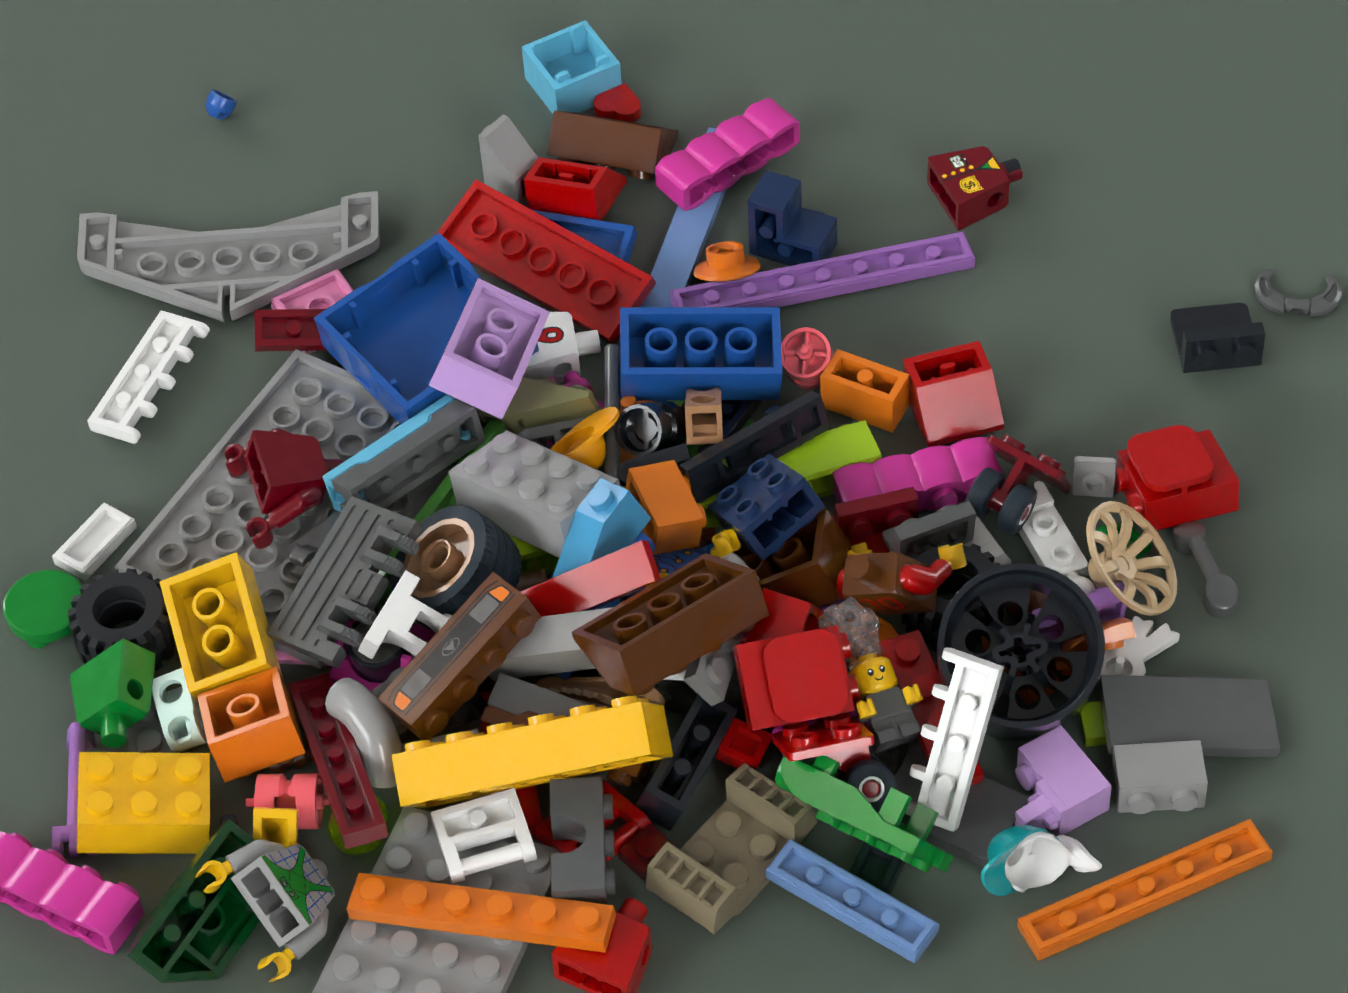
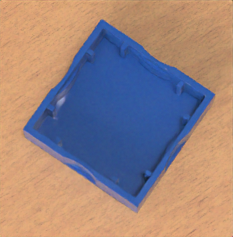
[314,233,539,425]

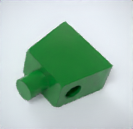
[70,638,155,748]

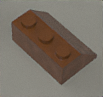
[547,111,678,180]

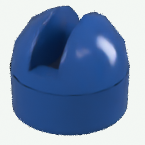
[205,89,238,120]

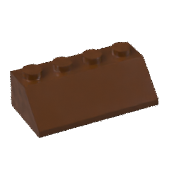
[571,553,769,696]

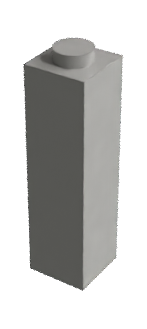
[489,607,613,681]

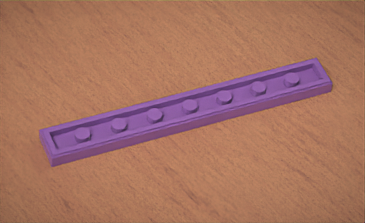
[670,231,975,307]

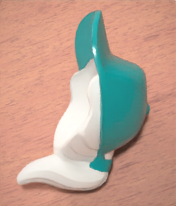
[981,825,1102,896]

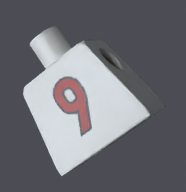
[523,312,601,384]

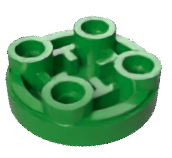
[3,570,82,649]

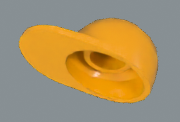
[550,407,620,470]

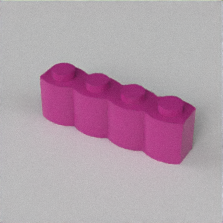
[655,98,800,211]
[833,437,1002,513]
[0,831,144,955]

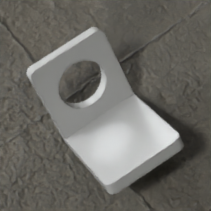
[1072,456,1116,498]

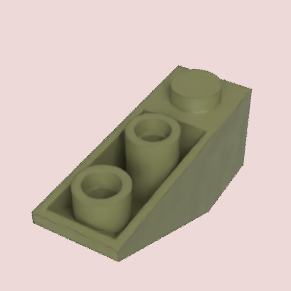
[473,376,602,435]

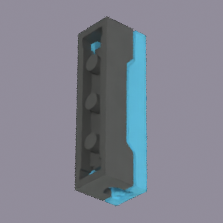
[322,395,486,512]

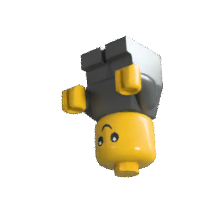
[850,653,923,754]

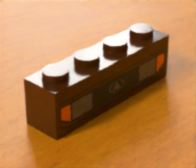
[377,572,541,740]

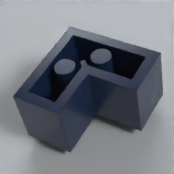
[747,170,837,266]

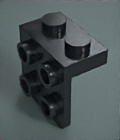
[1170,303,1265,373]

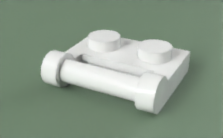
[431,788,537,884]

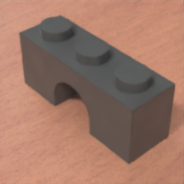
[550,777,616,905]

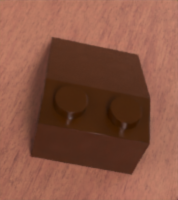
[733,509,851,607]

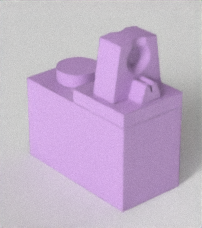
[1015,725,1112,835]

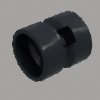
[615,400,686,456]

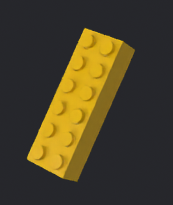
[392,695,673,808]

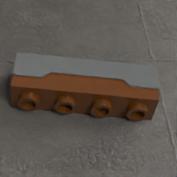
[481,672,655,787]

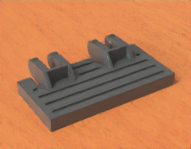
[267,496,423,668]

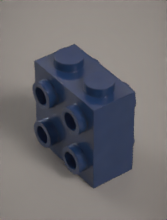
[708,454,825,560]

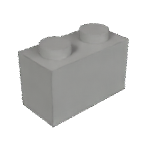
[1111,740,1208,814]

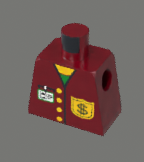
[927,146,1023,231]

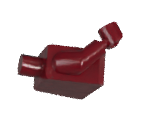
[225,428,344,549]

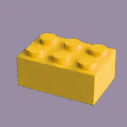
[159,552,283,700]
[77,752,210,854]

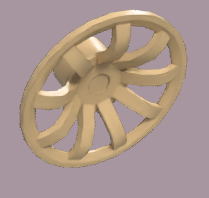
[1086,501,1177,616]

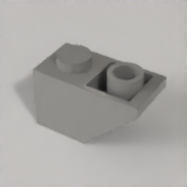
[478,114,538,204]

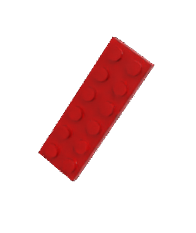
[435,179,656,344]

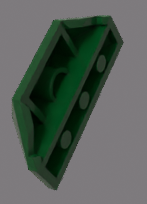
[127,819,260,983]

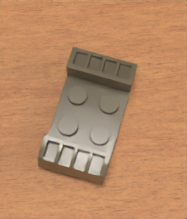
[645,763,818,934]

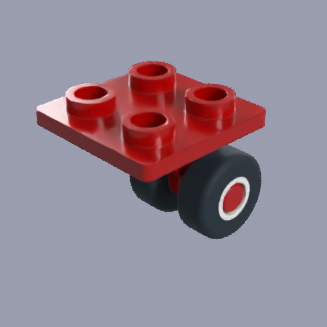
[772,713,896,812]

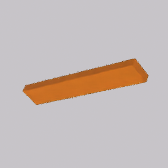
[1017,819,1273,961]

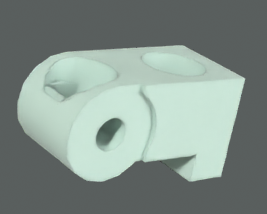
[152,668,207,753]

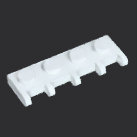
[87,310,210,444]
[905,647,1004,832]

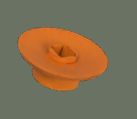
[693,241,761,281]

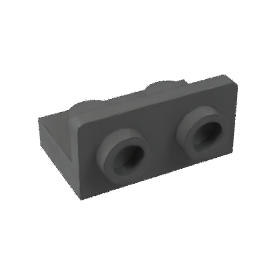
[882,501,976,557]

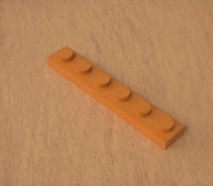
[346,873,616,953]

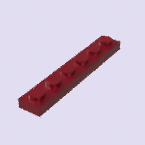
[288,673,389,849]

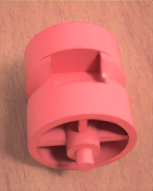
[781,327,834,390]
[246,773,330,830]

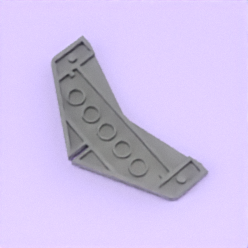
[77,191,380,322]

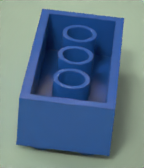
[620,307,782,401]

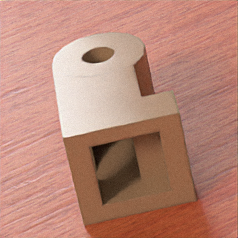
[685,387,723,445]

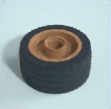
[390,505,522,631]

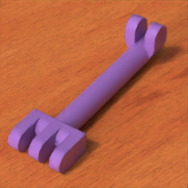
[52,722,98,857]

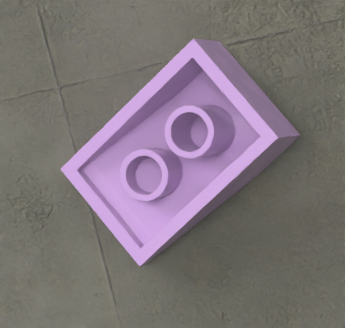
[429,278,550,419]

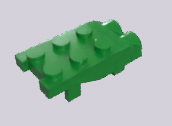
[775,755,953,873]

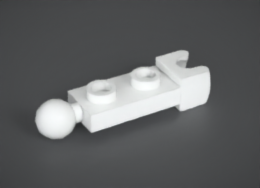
[1019,481,1096,595]

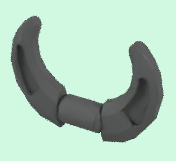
[1254,269,1342,317]

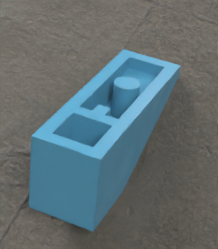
[552,478,651,578]

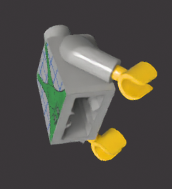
[195,839,335,982]

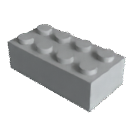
[448,430,620,557]

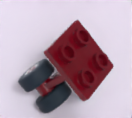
[965,434,1072,535]

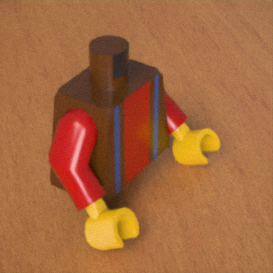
[835,543,967,615]

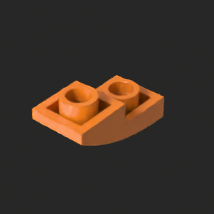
[1048,617,1136,675]

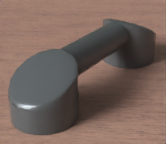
[1172,522,1238,618]

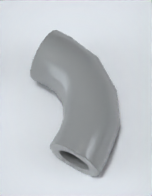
[325,678,403,788]

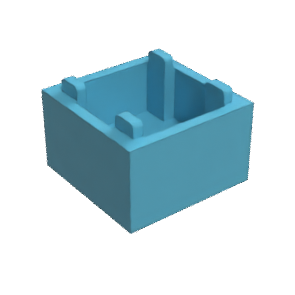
[522,20,622,114]

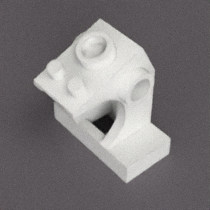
[358,570,453,659]

